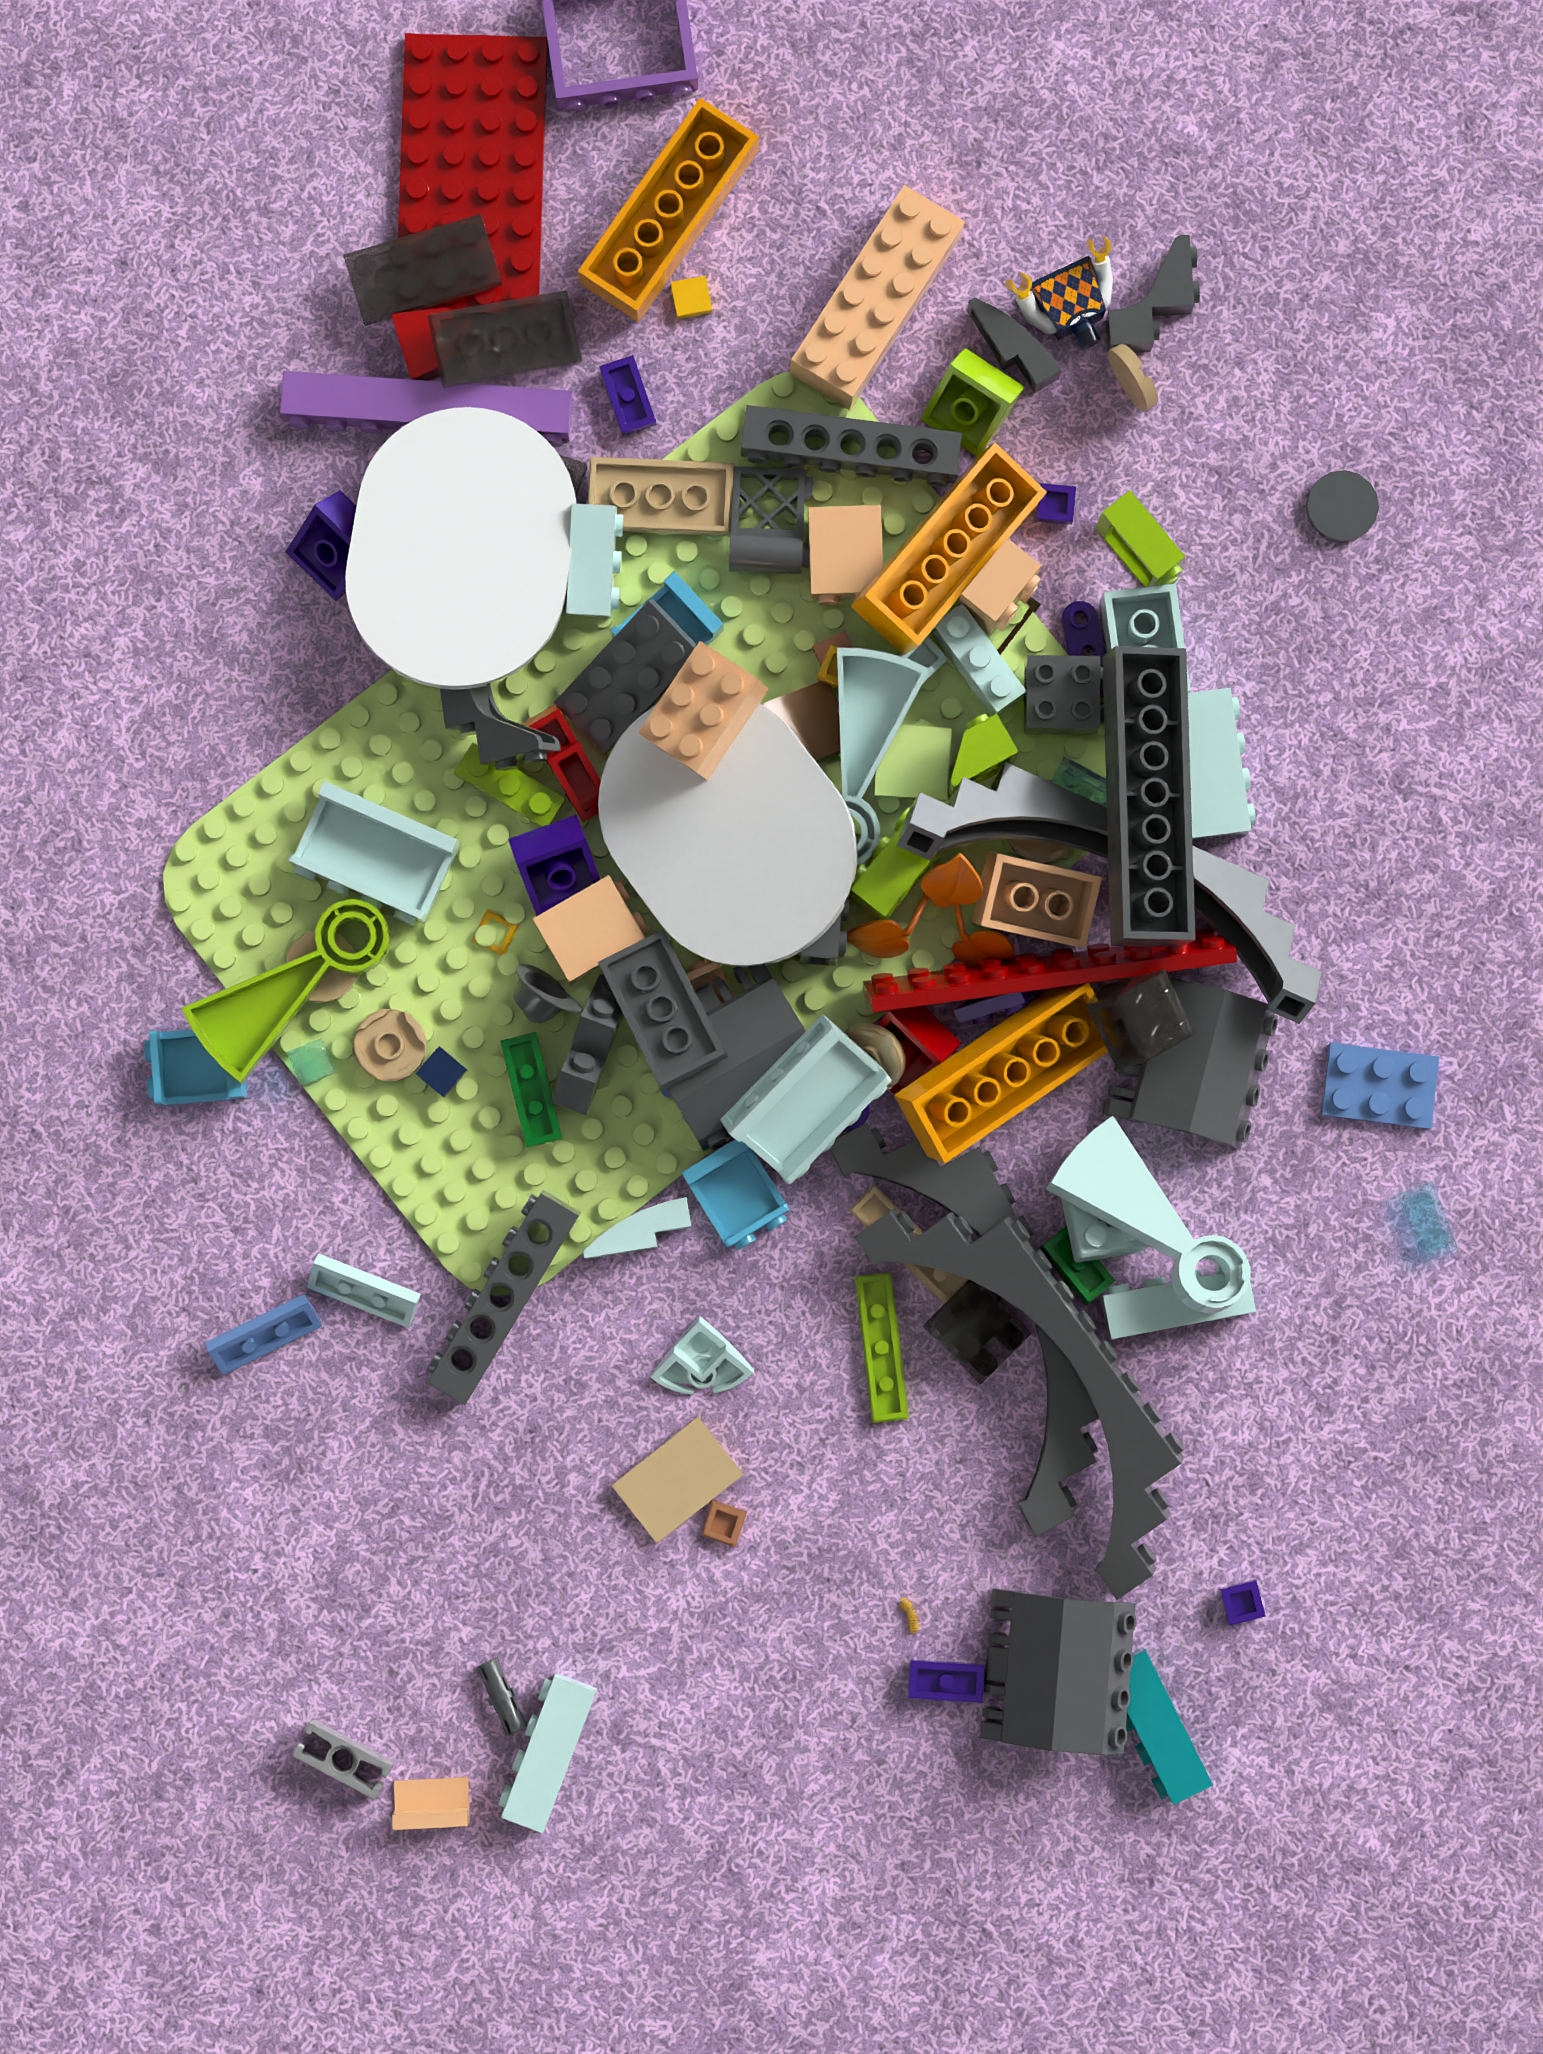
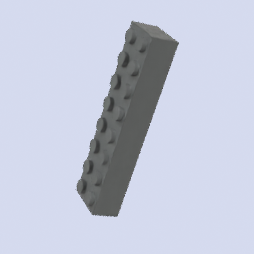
[1103,646,1195,947]

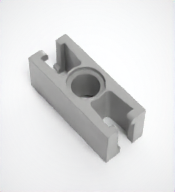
[292,1719,395,1800]

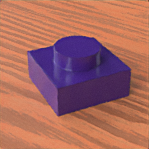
[1036,483,1076,525]
[1219,1579,1266,1626]

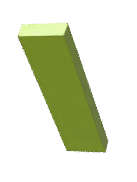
[855,1272,909,1423]

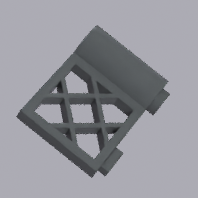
[729,466,813,574]

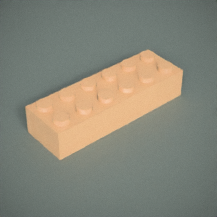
[789,185,965,411]

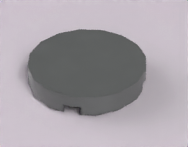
[1306,470,1379,543]

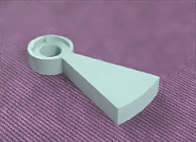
[837,647,930,865]
[1045,1116,1251,1314]

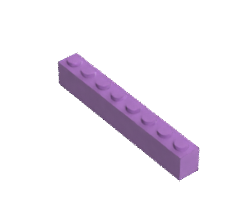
[280,371,573,446]

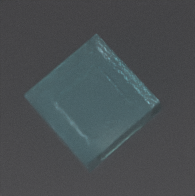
[287,1038,336,1086]

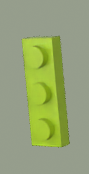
[454,742,566,827]

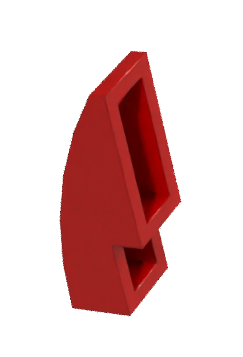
[523,704,601,822]

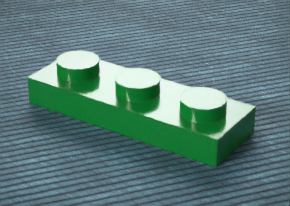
[500,1032,563,1148]

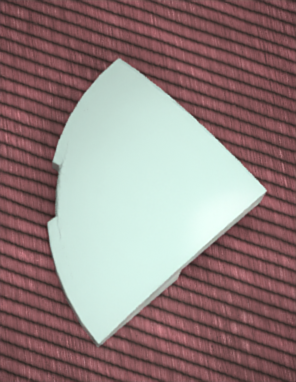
[650,1316,754,1394]

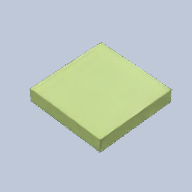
[874,725,952,802]

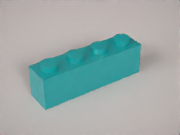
[1126,1647,1213,1805]

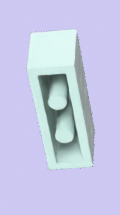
[566,503,623,617]
[931,603,1026,716]

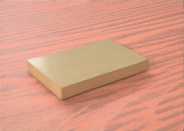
[611,1417,744,1543]

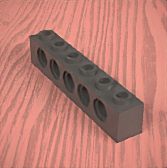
[741,405,962,487]
[426,1190,581,1405]

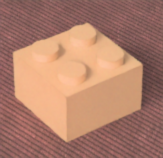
[958,538,1042,636]

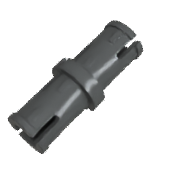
[476,1657,528,1736]

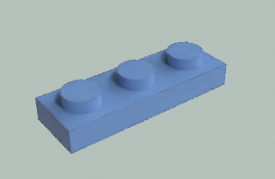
[205,1294,322,1375]

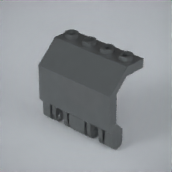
[667,964,806,1151]
[1102,974,1278,1150]
[980,1588,1136,1755]

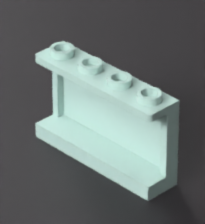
[1188,688,1256,840]
[288,781,460,925]
[720,1014,891,1184]

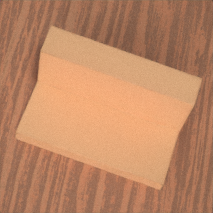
[392,1777,470,1830]

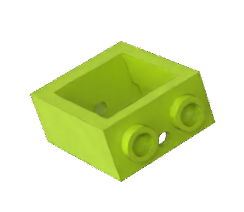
[1095,490,1186,587]

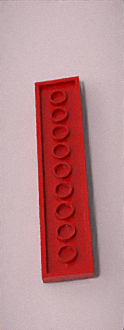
[862,929,1237,1012]

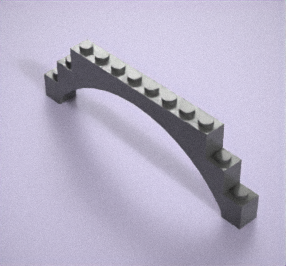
[897,762,1322,1024]
[829,1123,1099,1537]
[854,1208,1184,1600]

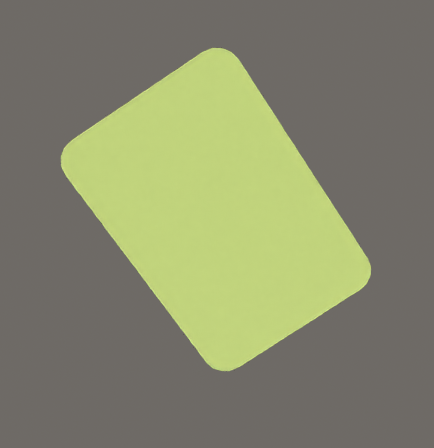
[163,372,1107,1296]

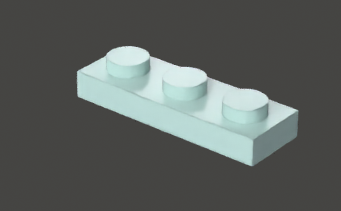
[307,1254,421,1328]

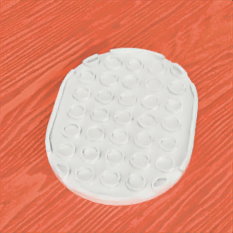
[345,407,576,690]
[598,703,858,967]

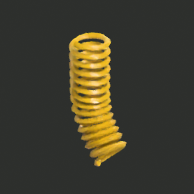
[899,1597,920,1633]

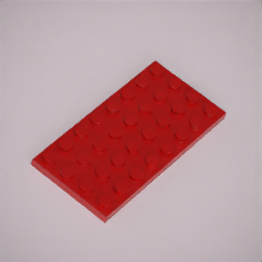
[395,33,548,318]

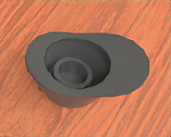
[513,964,583,1024]

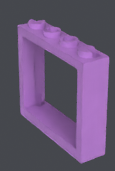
[542,0,698,113]

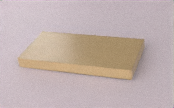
[587,457,734,537]

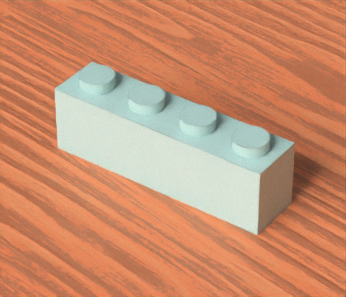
[1100,1266,1256,1339]
[498,1673,598,1833]

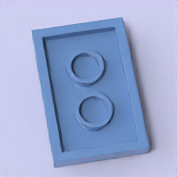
[1321,1043,1439,1129]

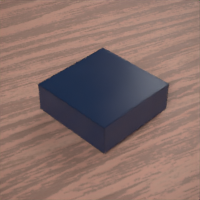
[415,1046,468,1098]

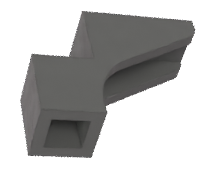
[1105,235,1200,352]
[440,683,561,771]
[552,974,624,1115]

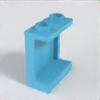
[610,571,724,646]
[144,1029,247,1106]
[681,1139,790,1251]

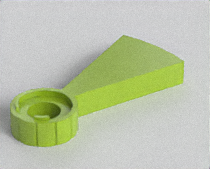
[181,899,390,1085]

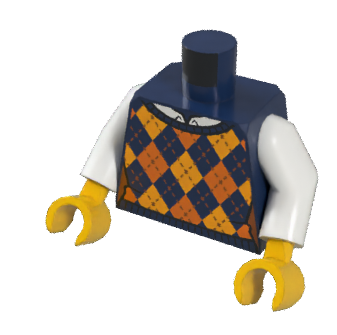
[1005,234,1113,350]

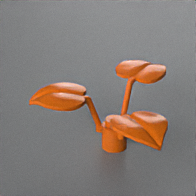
[847,853,1015,966]

